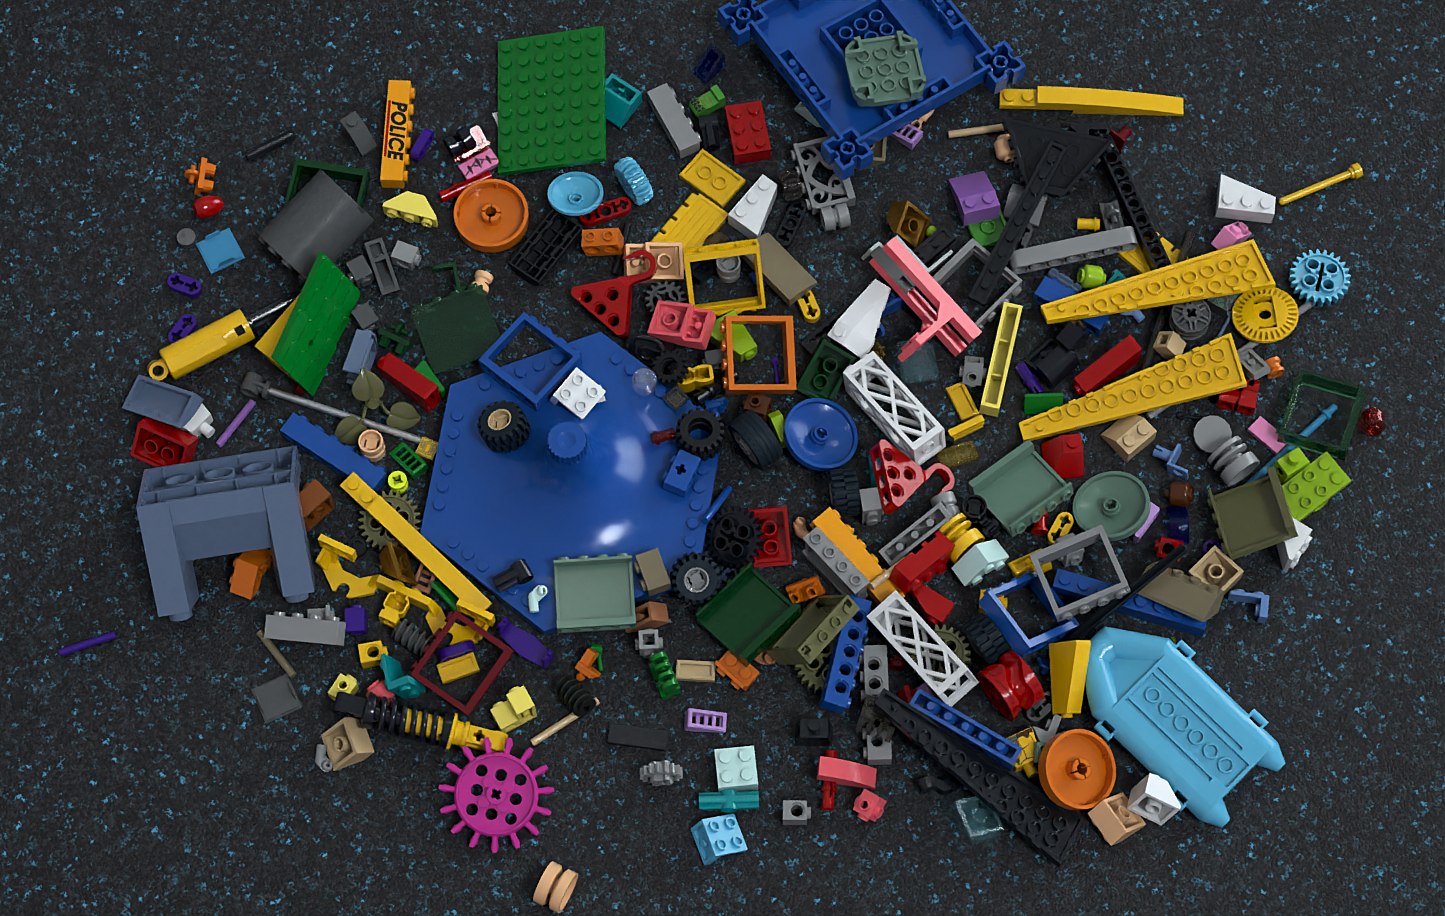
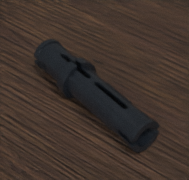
[691,372,739,406]

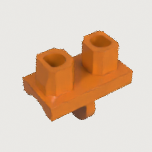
[184,157,216,195]
[785,575,826,603]

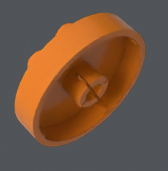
[454,179,529,253]
[1038,729,1116,810]

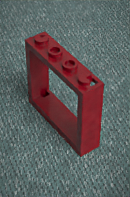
[410,610,515,716]

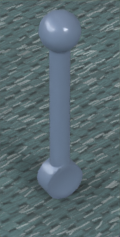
[1213,311,1232,340]

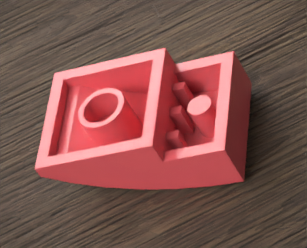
[647,300,716,350]

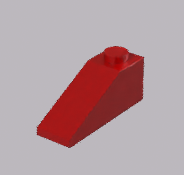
[909,584,955,628]

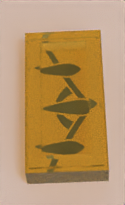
[936,440,979,468]

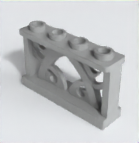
[790,136,856,215]
[802,527,869,599]

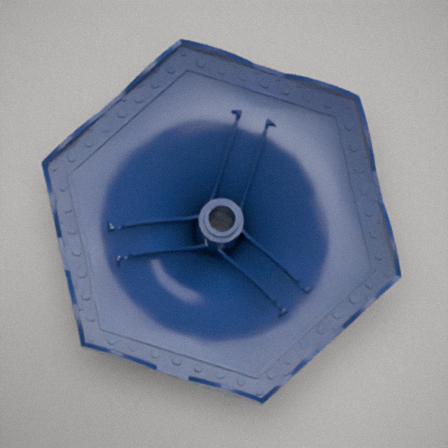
[420,332,724,635]

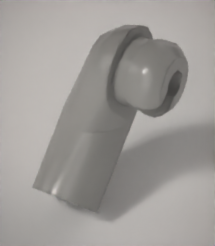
[315,744,333,772]

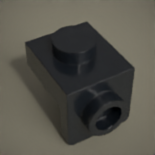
[691,259,716,286]

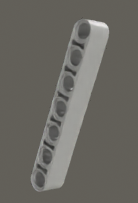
[1009,226,1138,274]

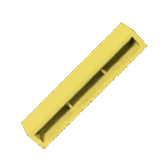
[979,302,1023,417]

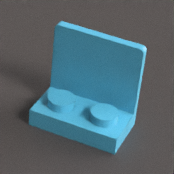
[691,813,747,865]

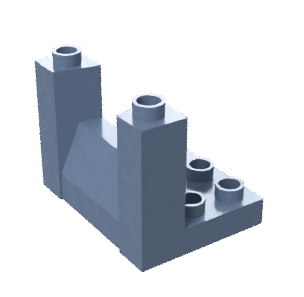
[136,445,315,621]

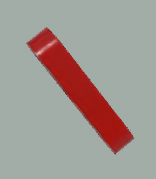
[580,197,632,227]

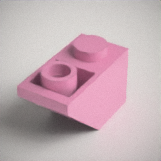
[1211,221,1252,250]

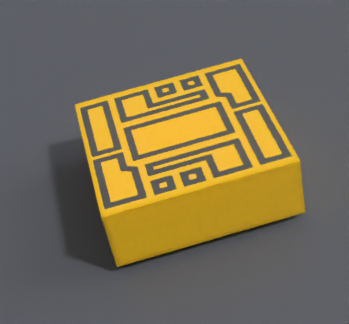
[415,437,438,462]

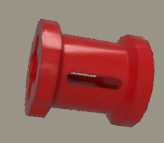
[1031,513,1048,535]

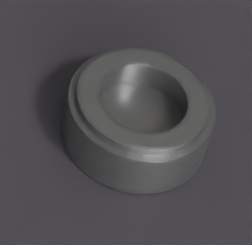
[177,228,196,248]

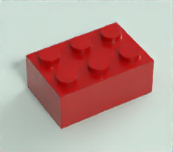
[725,100,771,165]

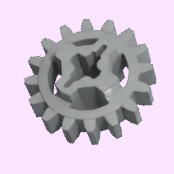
[640,760,683,786]

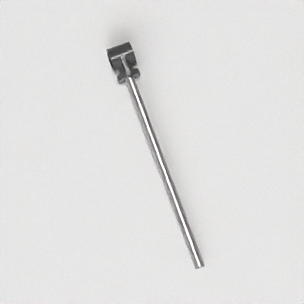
[240,372,422,444]

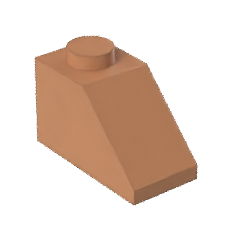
[625,601,669,633]

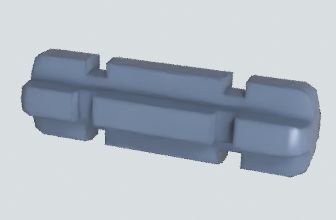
[1048,268,1082,294]

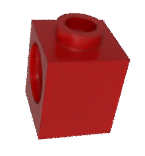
[1154,535,1184,562]

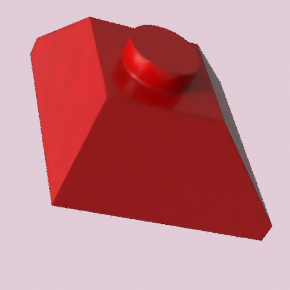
[1041,433,1084,479]

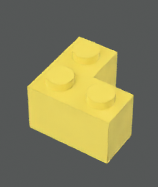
[490,685,537,733]

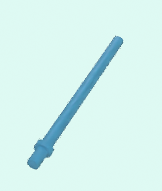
[1245,403,1338,484]

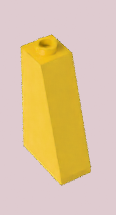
[1049,640,1091,718]

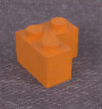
[229,548,272,600]

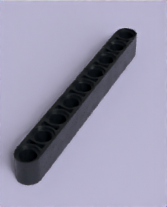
[1098,133,1172,271]

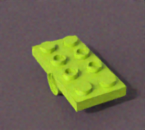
[1282,451,1351,522]

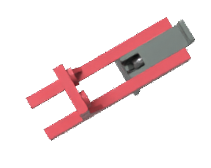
[861,235,982,363]

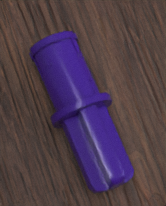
[1015,362,1045,394]

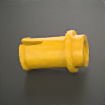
[1077,217,1100,232]

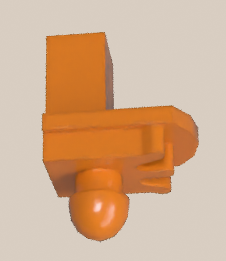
[575,648,601,682]

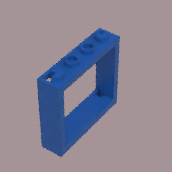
[478,312,583,412]
[978,571,1080,658]

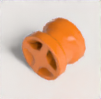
[1265,357,1285,379]

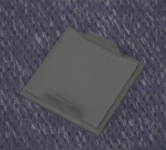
[251,674,302,724]

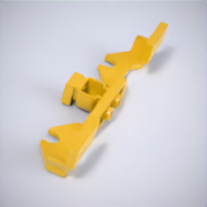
[316,534,495,646]

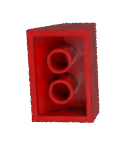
[130,417,199,467]

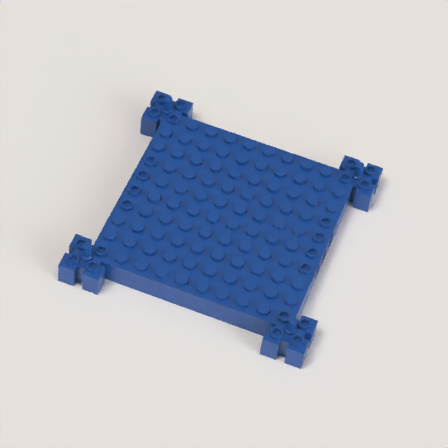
[717,0,1026,182]

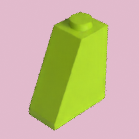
[709,310,757,362]

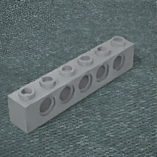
[859,645,892,765]

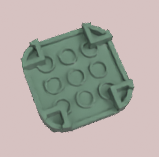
[844,31,926,107]

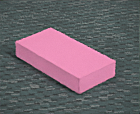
[1247,416,1290,455]

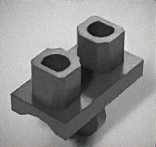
[1099,200,1124,231]

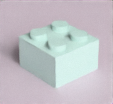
[714,745,758,792]

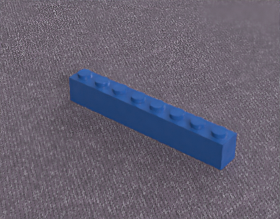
[1052,569,1207,637]

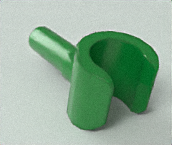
[591,644,604,672]

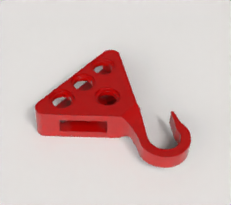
[571,250,658,339]
[869,439,955,514]

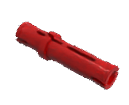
[438,170,493,203]
[821,750,838,811]

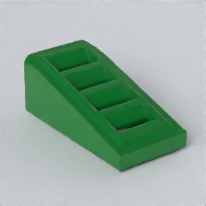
[414,360,446,399]
[389,442,428,481]

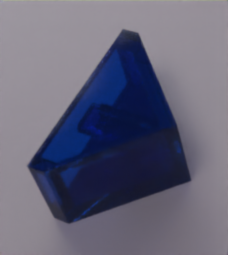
[693,43,725,84]
[1166,507,1190,545]

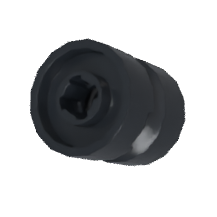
[442,126,477,159]
[961,494,987,527]

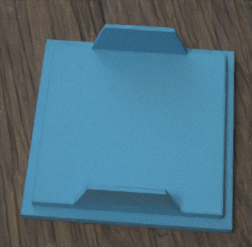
[196,228,245,274]

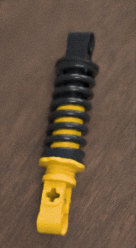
[332,692,508,753]

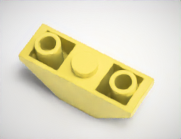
[382,191,438,228]

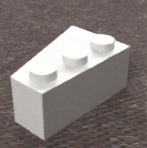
[728,174,777,239]

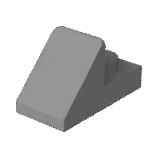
[1238,347,1271,381]
[1032,714,1062,743]

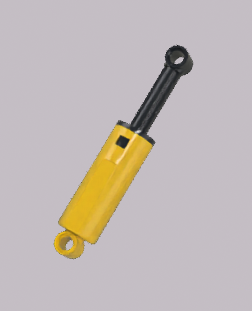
[147,282,305,381]

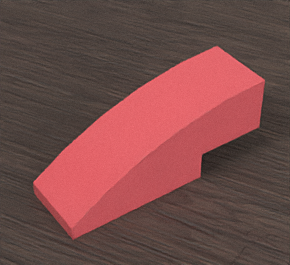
[816,756,877,789]

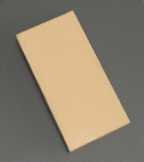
[676,660,716,682]

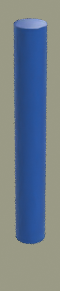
[701,485,732,524]

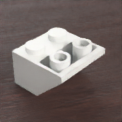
[1276,517,1312,573]

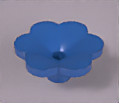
[1036,657,1050,675]

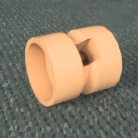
[358,429,386,462]

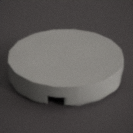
[1193,415,1232,454]

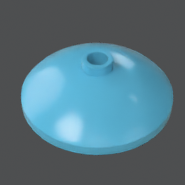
[548,172,604,216]

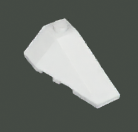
[827,279,891,358]

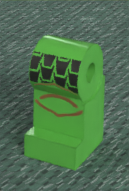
[689,84,726,118]

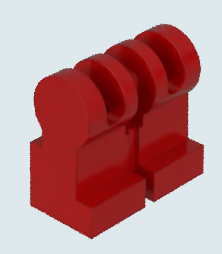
[1216,377,1260,416]

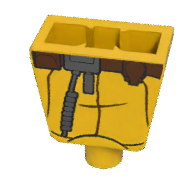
[1006,727,1038,778]

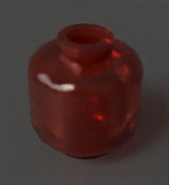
[1360,407,1386,436]

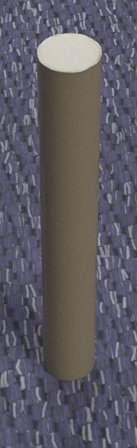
[256,629,297,678]

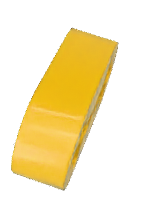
[797,290,820,323]
[1047,512,1074,545]

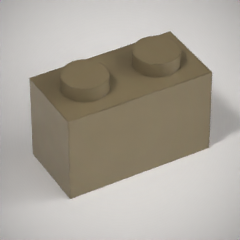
[633,548,671,596]

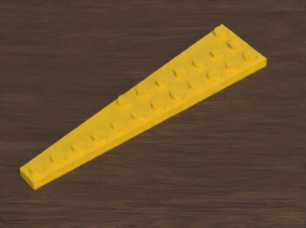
[1040,239,1276,324]

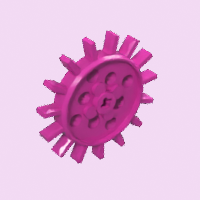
[438,737,555,853]

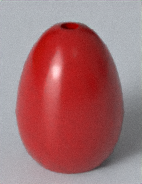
[193,196,224,219]

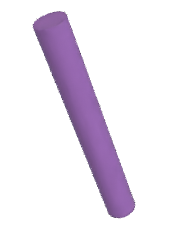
[215,399,256,448]

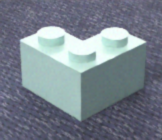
[951,539,1009,586]

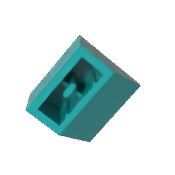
[605,73,642,129]

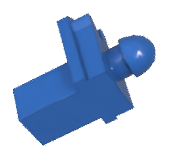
[703,397,728,417]

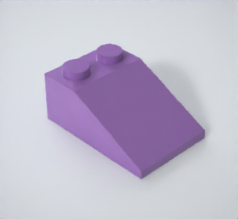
[948,171,1000,226]

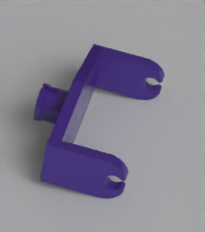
[497,617,555,669]

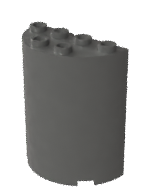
[258,169,374,282]

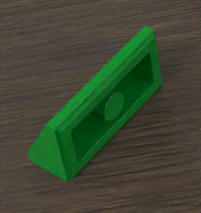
[1023,393,1063,414]
[431,581,461,613]

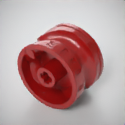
[977,650,1045,722]

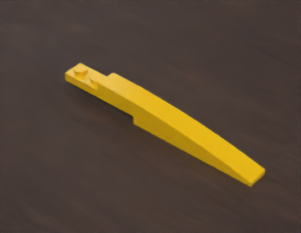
[999,86,1184,116]
[340,472,492,610]

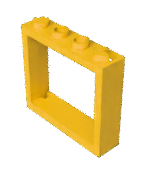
[682,239,766,316]

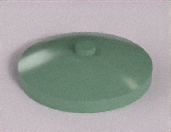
[1073,471,1151,541]

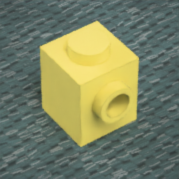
[328,673,359,701]

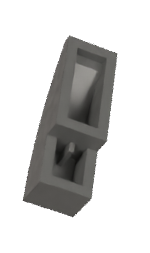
[364,237,400,296]

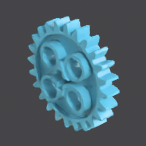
[1288,249,1351,307]

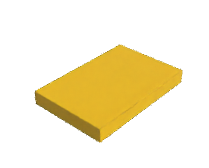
[679,148,746,209]

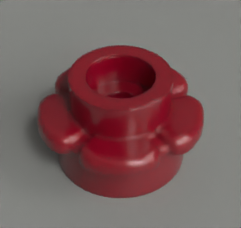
[888,655,907,672]

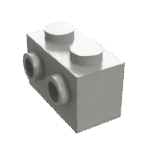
[859,487,884,525]

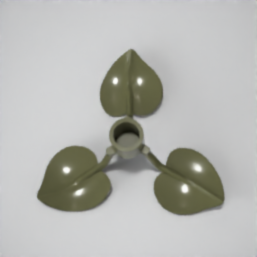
[335,368,421,444]

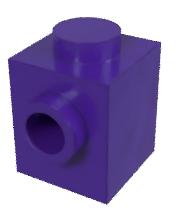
[345,605,368,635]

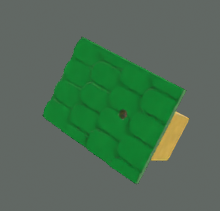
[255,251,360,396]

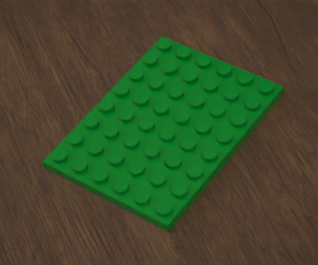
[498,26,607,176]

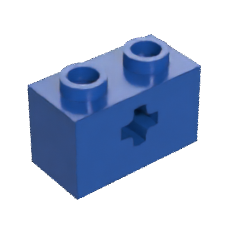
[662,449,701,498]

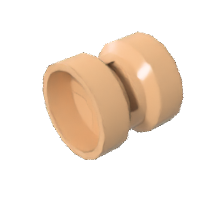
[470,270,494,295]

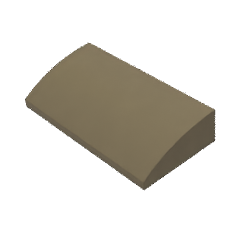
[740,232,818,307]

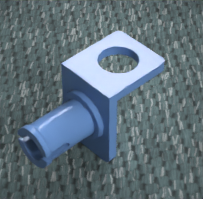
[1153,443,1189,480]

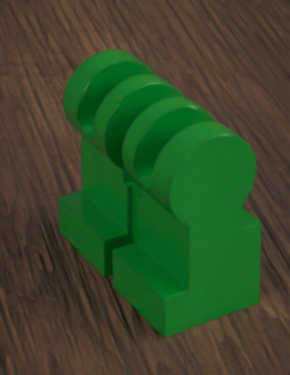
[648,652,681,700]

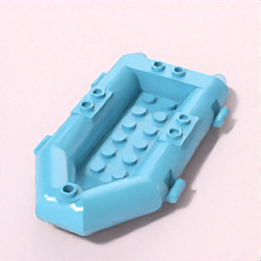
[1085,626,1286,828]

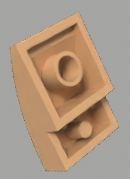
[623,242,684,283]

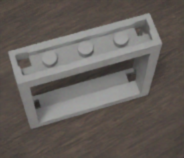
[921,238,1023,331]
[1030,525,1131,622]

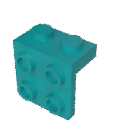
[380,654,426,699]

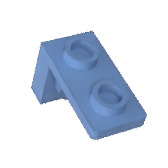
[1228,589,1269,624]

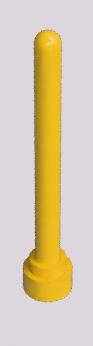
[1279,163,1363,205]

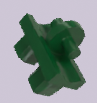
[378,322,415,356]

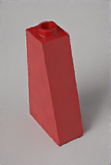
[1072,334,1142,397]
[377,352,442,414]

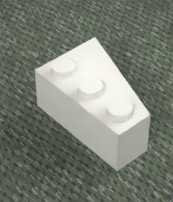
[1215,174,1276,223]

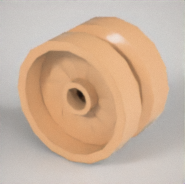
[533,861,578,914]

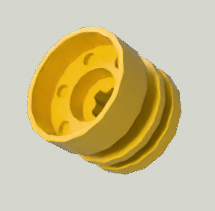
[933,513,985,564]

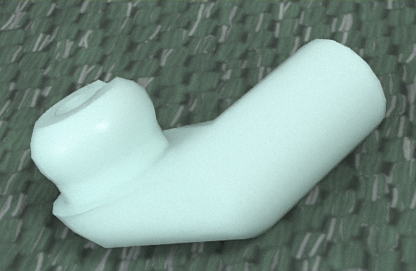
[528,585,548,613]

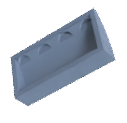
[122,374,204,429]

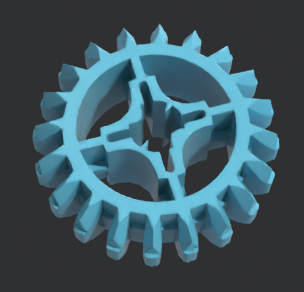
[614,156,653,206]

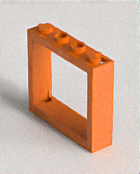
[720,316,797,394]

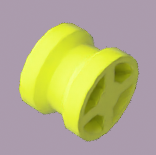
[388,471,408,494]

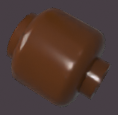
[1165,482,1194,507]

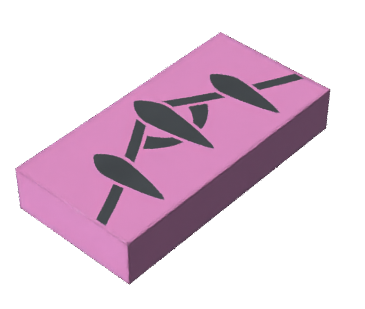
[458,148,499,180]

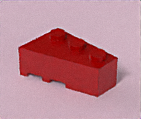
[889,530,955,594]

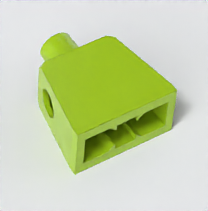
[1273,447,1310,485]

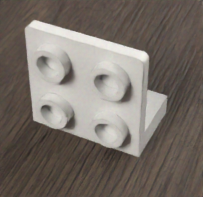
[550,367,605,420]

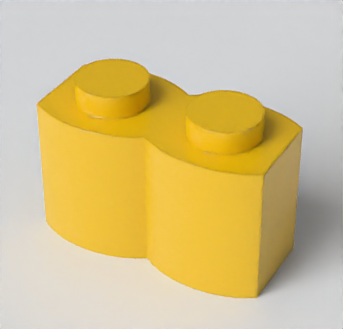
[674,364,714,393]

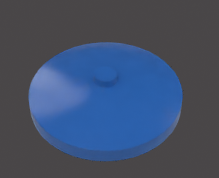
[783,398,858,471]

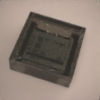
[662,385,689,412]

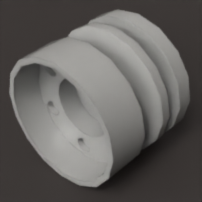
[1207,436,1260,487]

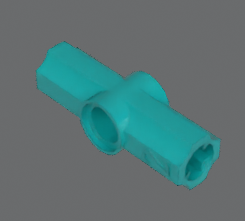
[699,789,759,813]

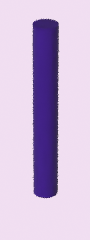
[58,631,117,657]

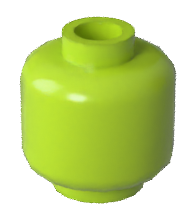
[1077,264,1106,290]

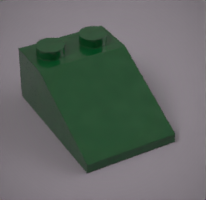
[796,337,856,401]

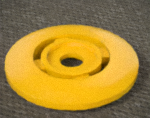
[1232,288,1299,343]

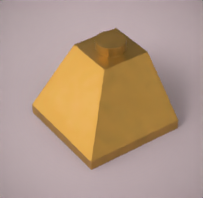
[886,200,931,249]
[378,542,418,587]

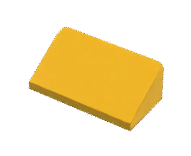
[1007,548,1052,578]

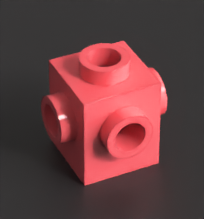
[853,788,887,822]

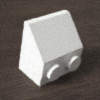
[1127,773,1181,826]

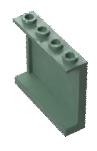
[968,439,1074,537]
[553,553,636,633]

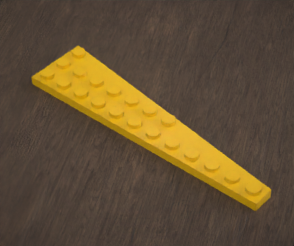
[1019,333,1247,443]

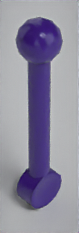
[771,357,779,384]

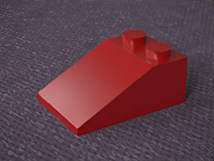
[748,504,792,568]

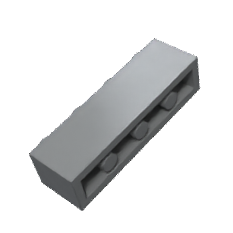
[647,83,702,159]
[879,502,953,566]
[264,611,346,646]

